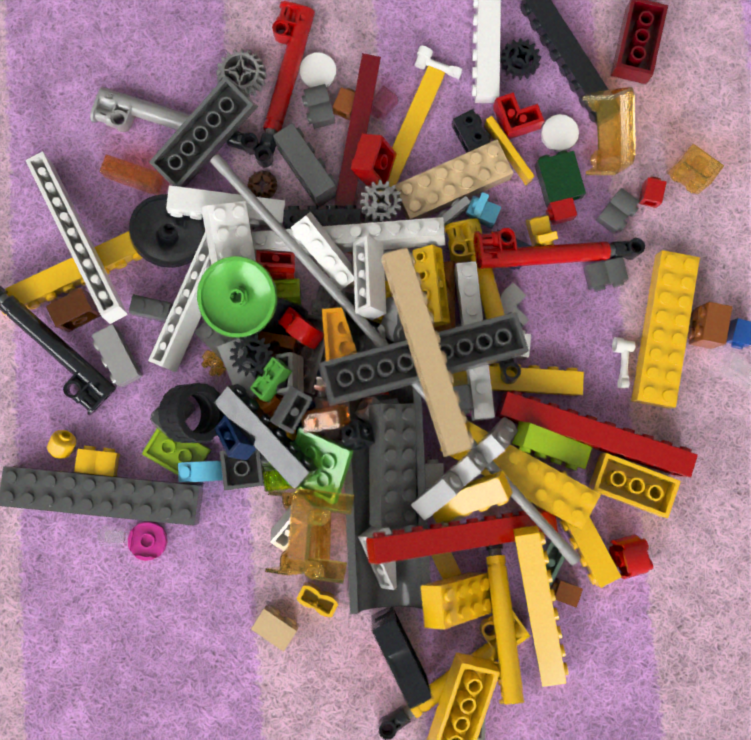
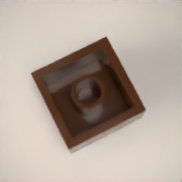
[46,288,101,332]

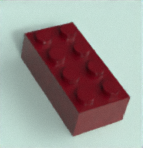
[610,0,669,84]

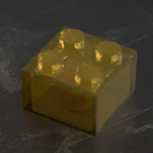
[667,144,724,195]

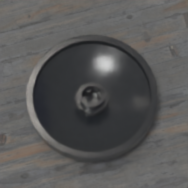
[129,194,205,268]

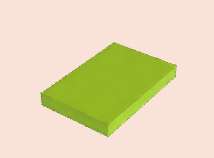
[142,428,212,483]

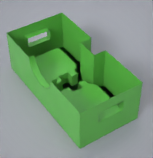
[250,357,292,402]

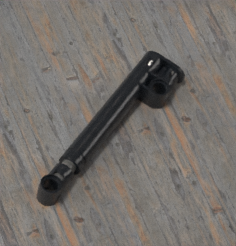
[0,285,116,416]

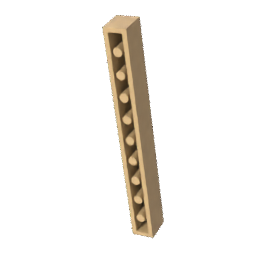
[381,248,473,457]

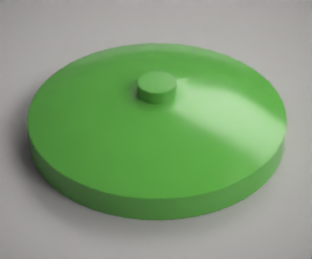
[197,256,277,337]

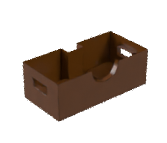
[256,331,298,354]

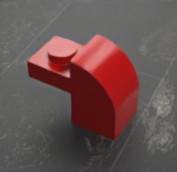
[279,307,324,349]

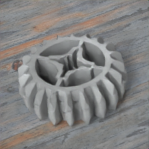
[216,48,267,97]

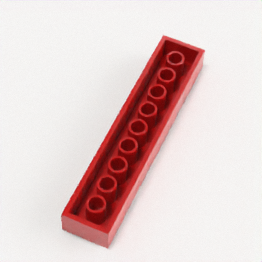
[495,390,698,478]

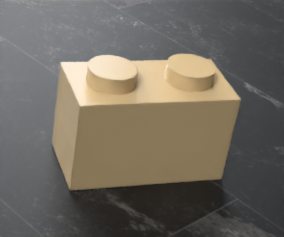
[251,606,299,652]

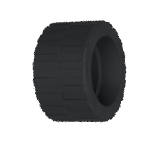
[158,383,225,443]

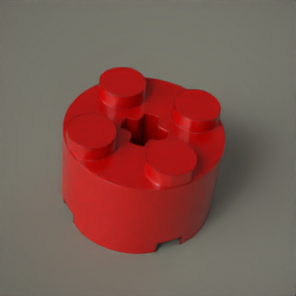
[609,534,653,579]

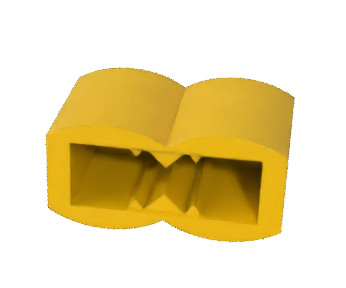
[74,445,120,476]
[296,582,339,617]

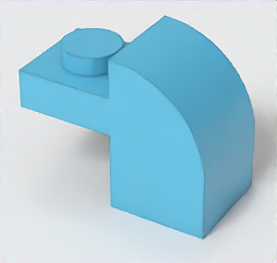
[466,192,501,229]
[178,461,223,482]

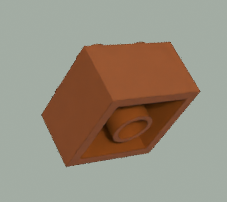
[687,302,732,349]

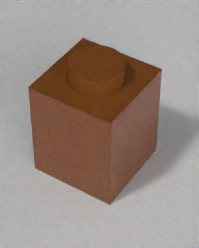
[333,87,355,120]
[550,578,583,608]

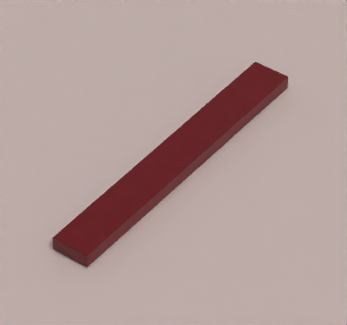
[334,53,381,207]

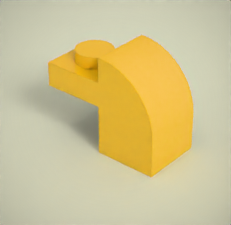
[525,215,558,246]

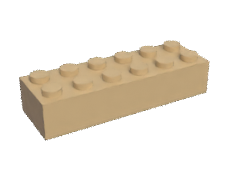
[395,140,513,220]

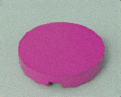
[128,521,168,561]

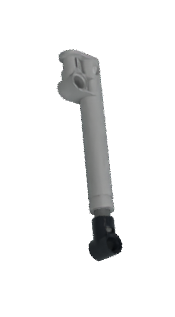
[90,87,259,155]

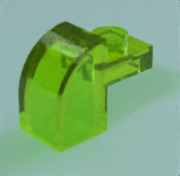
[263,470,293,492]

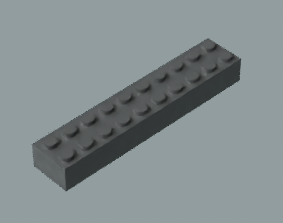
[319,312,529,406]
[0,466,204,526]

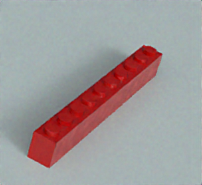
[366,508,558,564]

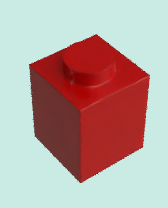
[638,177,667,208]
[546,197,577,225]

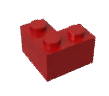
[493,92,544,140]

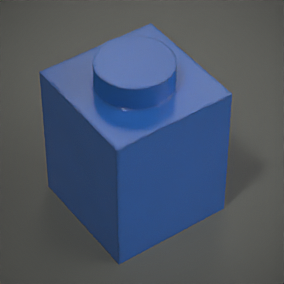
[726,318,751,349]

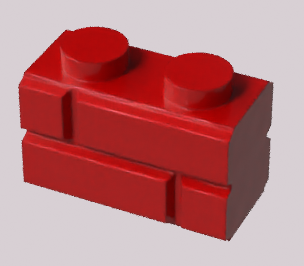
[256,250,295,279]

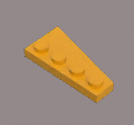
[322,308,357,361]

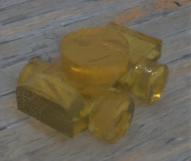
[201,350,226,377]

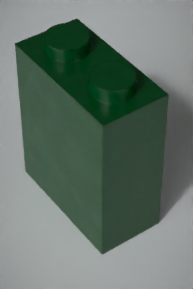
[534,150,586,208]

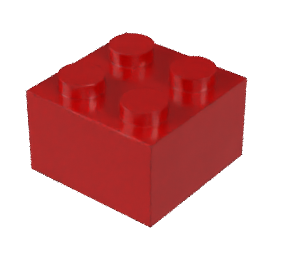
[351,134,397,186]

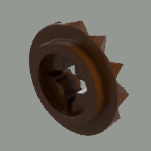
[247,170,278,198]

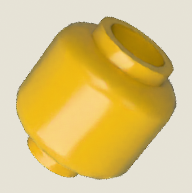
[47,430,77,459]

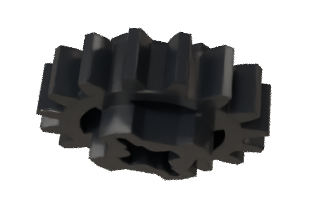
[500,38,541,80]
[230,334,273,377]

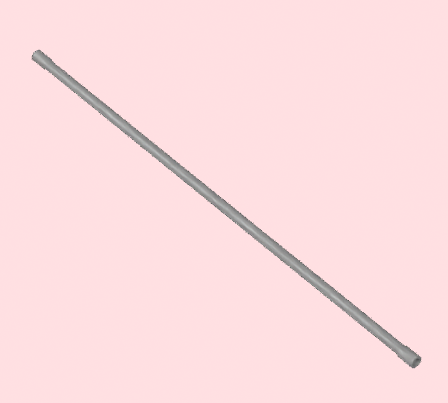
[210,154,581,565]

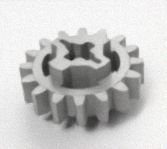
[360,180,402,222]

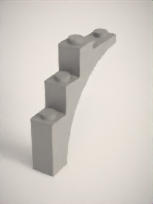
[411,416,518,520]

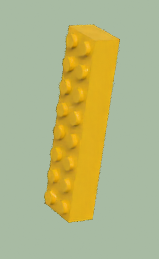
[631,250,700,409]
[440,421,601,530]

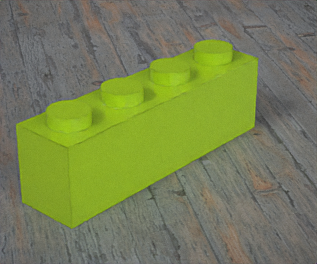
[512,421,592,471]

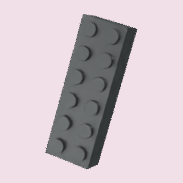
[149,76,259,187]
[369,404,417,528]

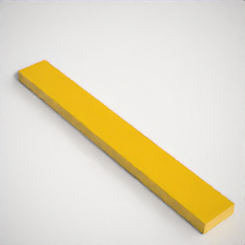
[370,65,445,201]

